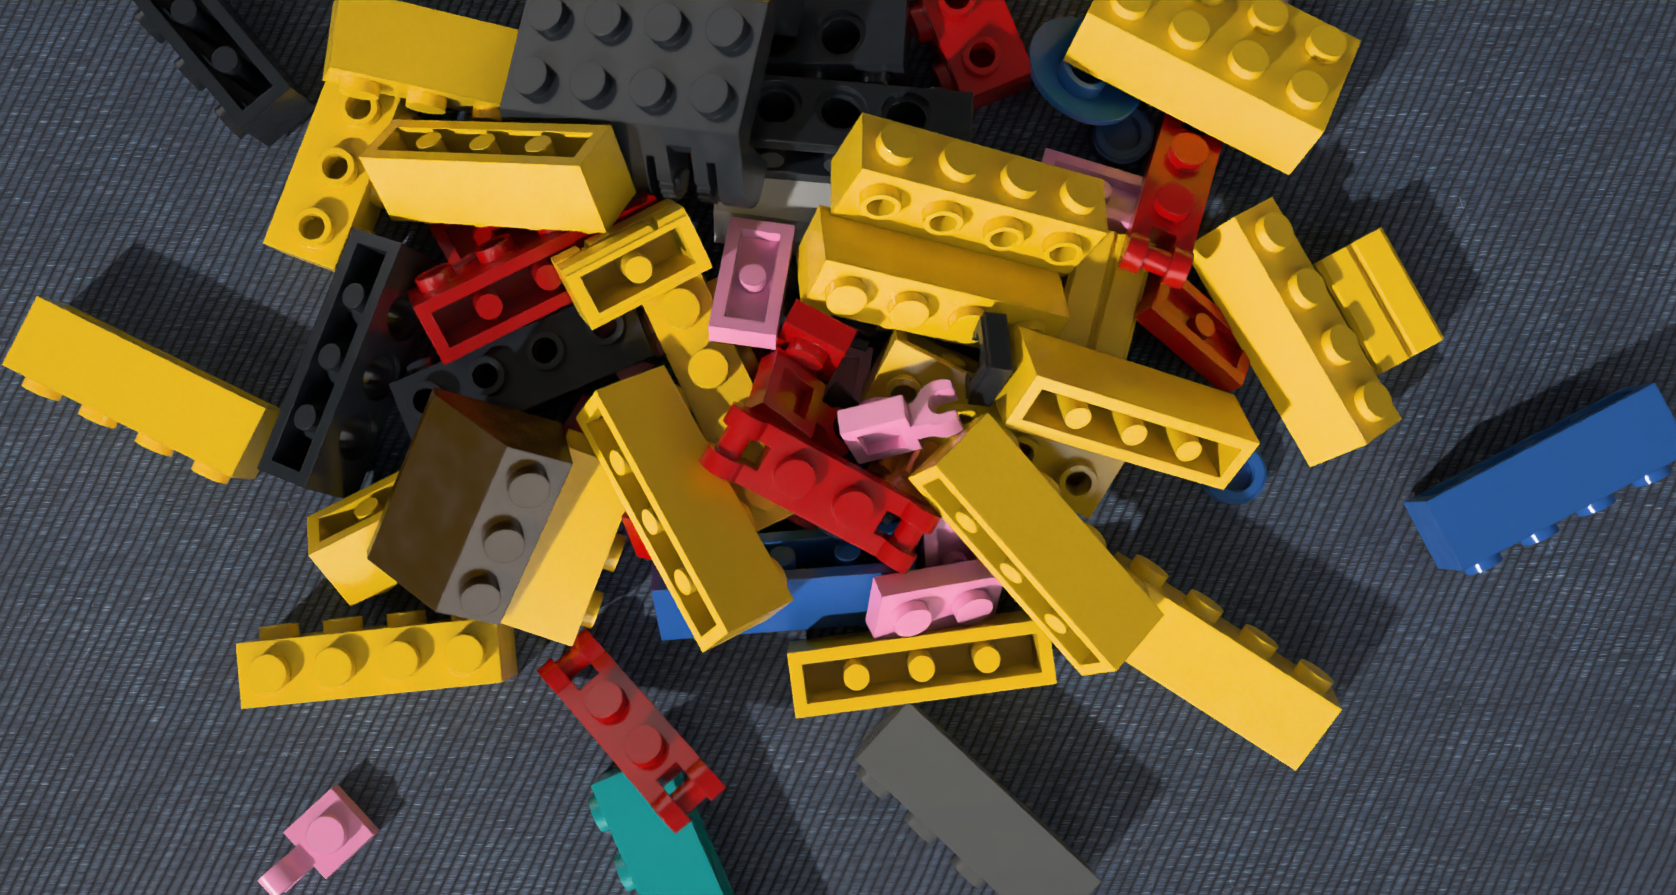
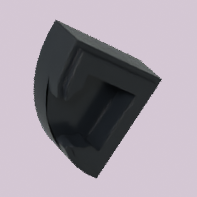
[965,312,1013,407]

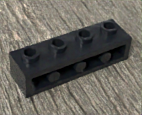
[133,0,316,147]
[389,305,665,441]

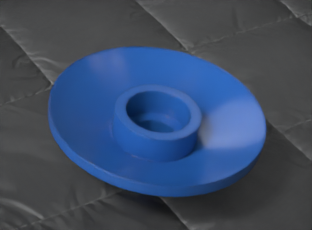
[1027,17,1140,126]

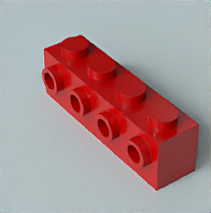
[909,0,1031,110]
[407,194,658,365]

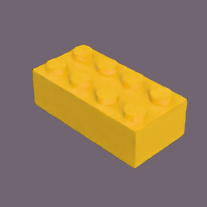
[1063,0,1361,175]

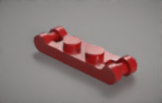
[1117,112,1223,290]
[699,401,942,574]
[536,628,727,834]

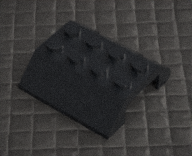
[499,0,805,209]

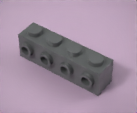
[854,703,1102,895]

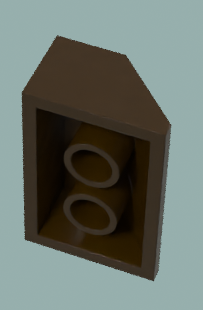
[367,387,573,625]

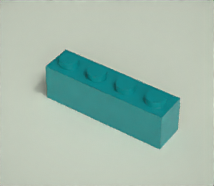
[588,767,735,895]

